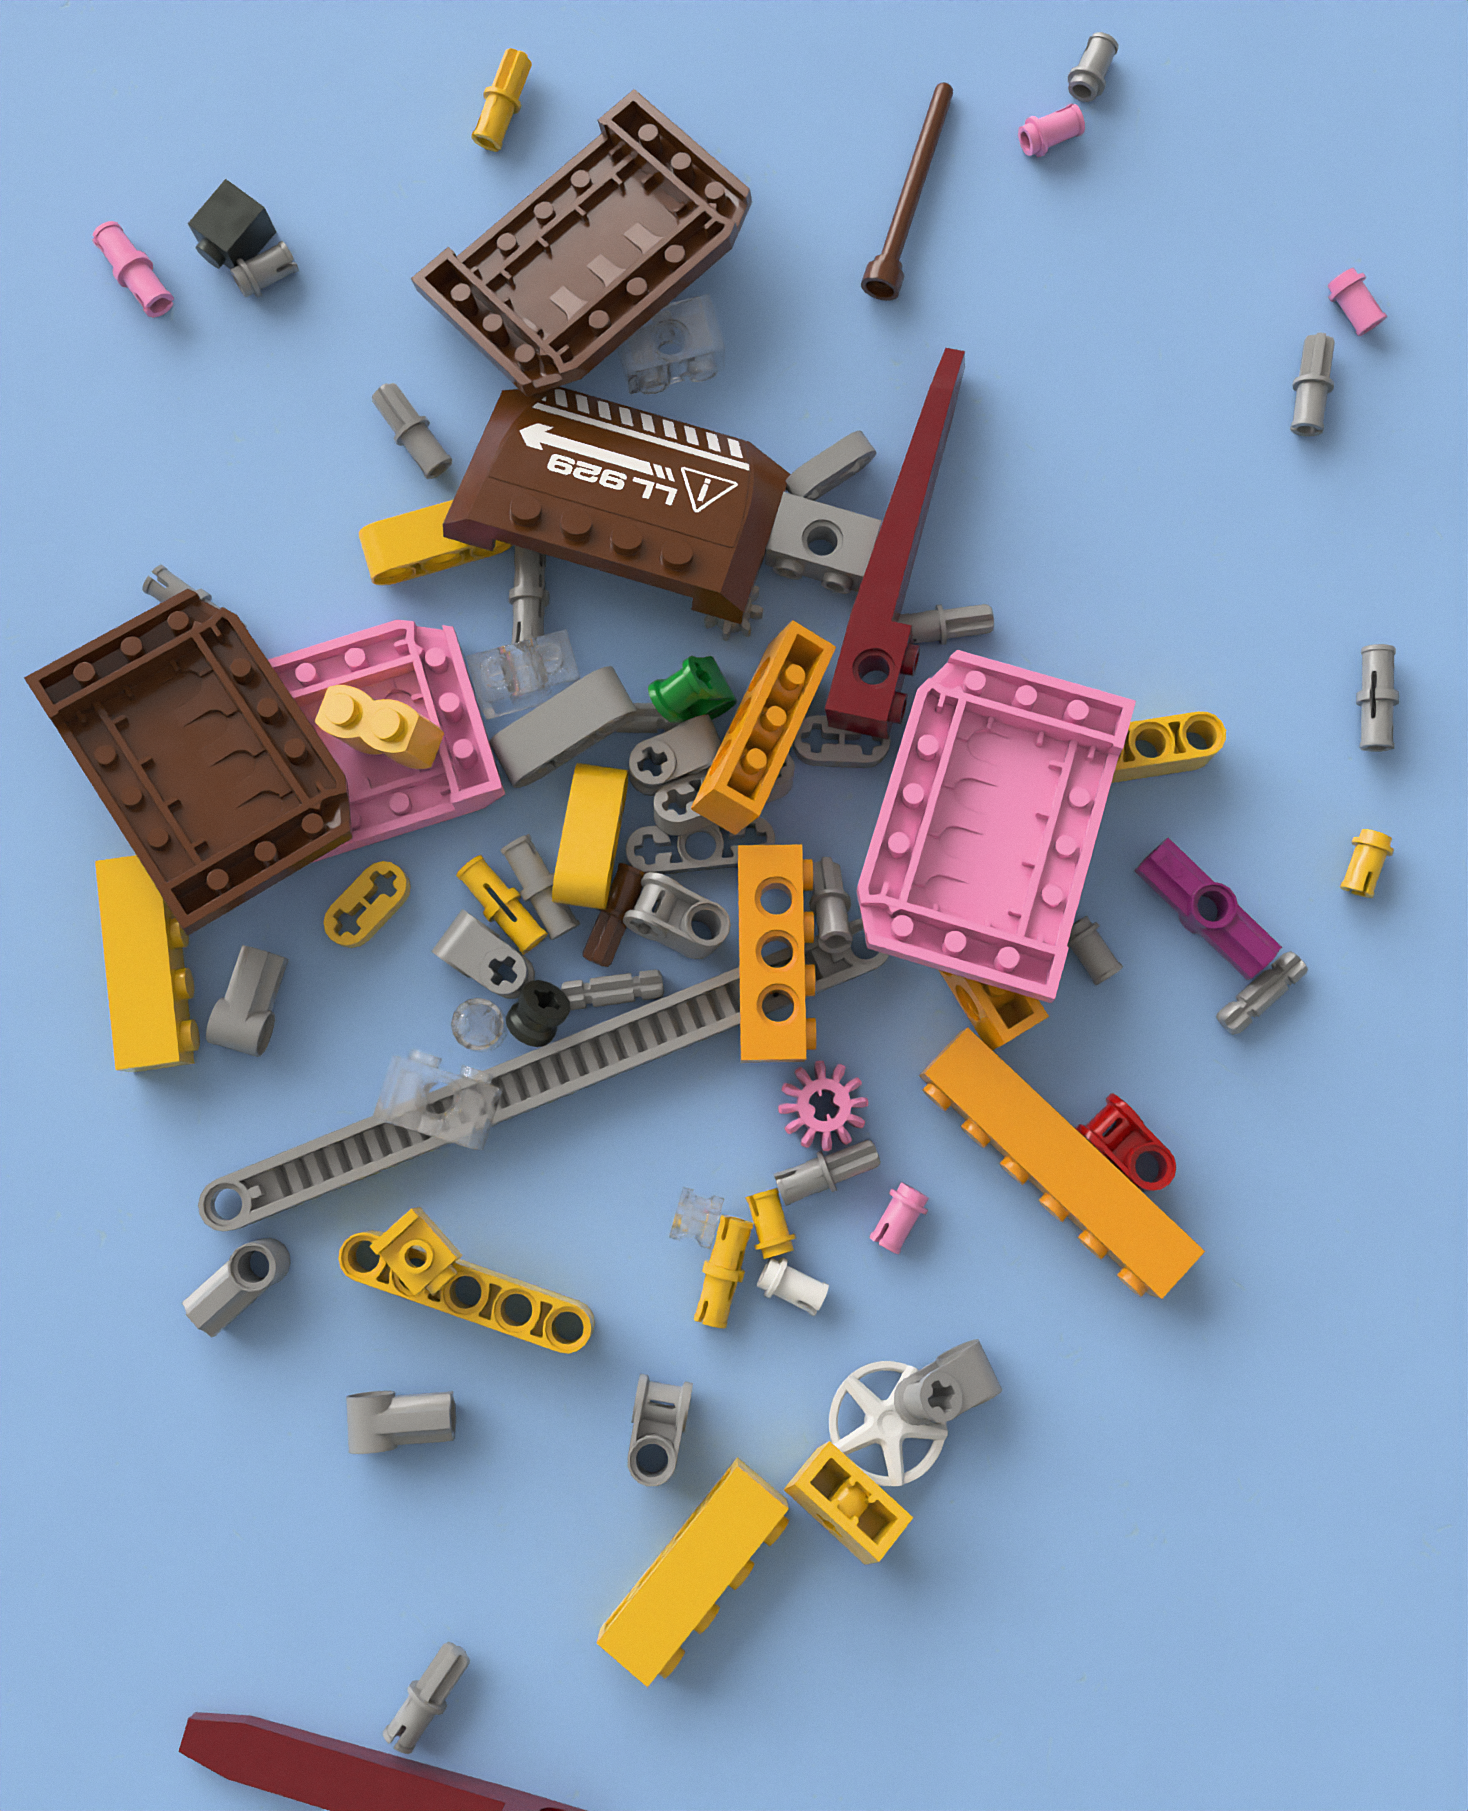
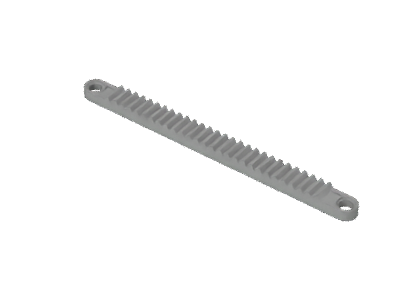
[198,918,889,1232]

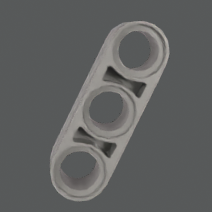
[489,666,638,788]

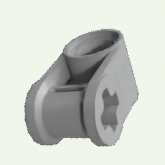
[629,715,722,796]
[623,872,731,959]
[432,909,535,999]
[894,1339,1002,1426]
[628,1374,693,1486]

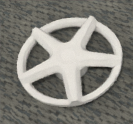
[829,1361,948,1486]

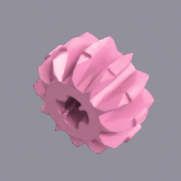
[778,1060,868,1151]

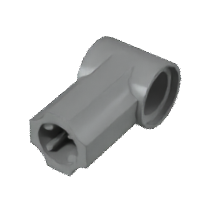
[206,945,289,1057]
[182,1238,291,1337]
[346,1391,456,1454]

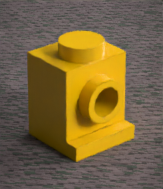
[369,1207,463,1296]

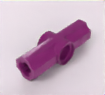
[1134,838,1282,980]

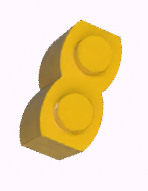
[315,685,444,769]

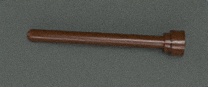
[861,82,953,301]

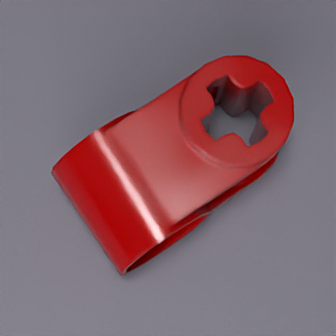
[1075,1093,1177,1192]

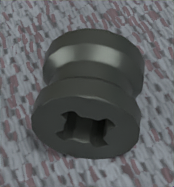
[505,980,571,1047]

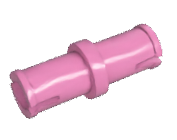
[92,221,174,318]

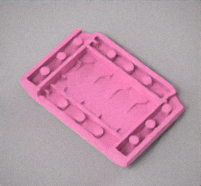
[268,619,505,863]
[857,650,1136,1003]

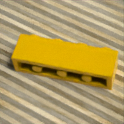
[95,855,200,1073]
[596,1457,789,1688]

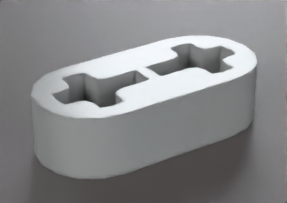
[786,431,876,501]
[793,715,891,768]

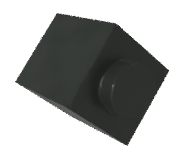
[187,179,276,269]

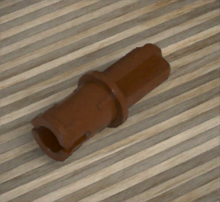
[582,863,645,967]

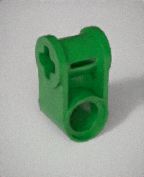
[648,656,737,723]

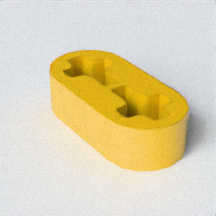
[323,861,411,948]

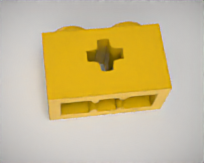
[783,1441,913,1565]

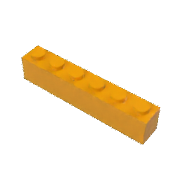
[919,1027,1205,1299]

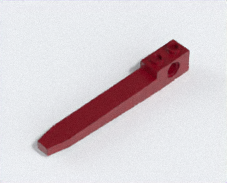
[825,347,965,739]
[178,1712,587,1811]

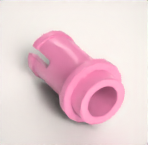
[1018,103,1085,157]
[1327,267,1387,336]
[869,1182,929,1255]

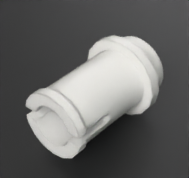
[757,1257,829,1316]

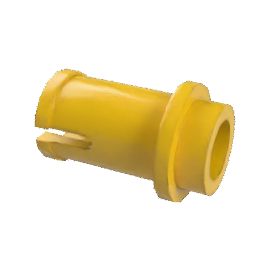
[1340,829,1394,898]
[745,1188,796,1259]

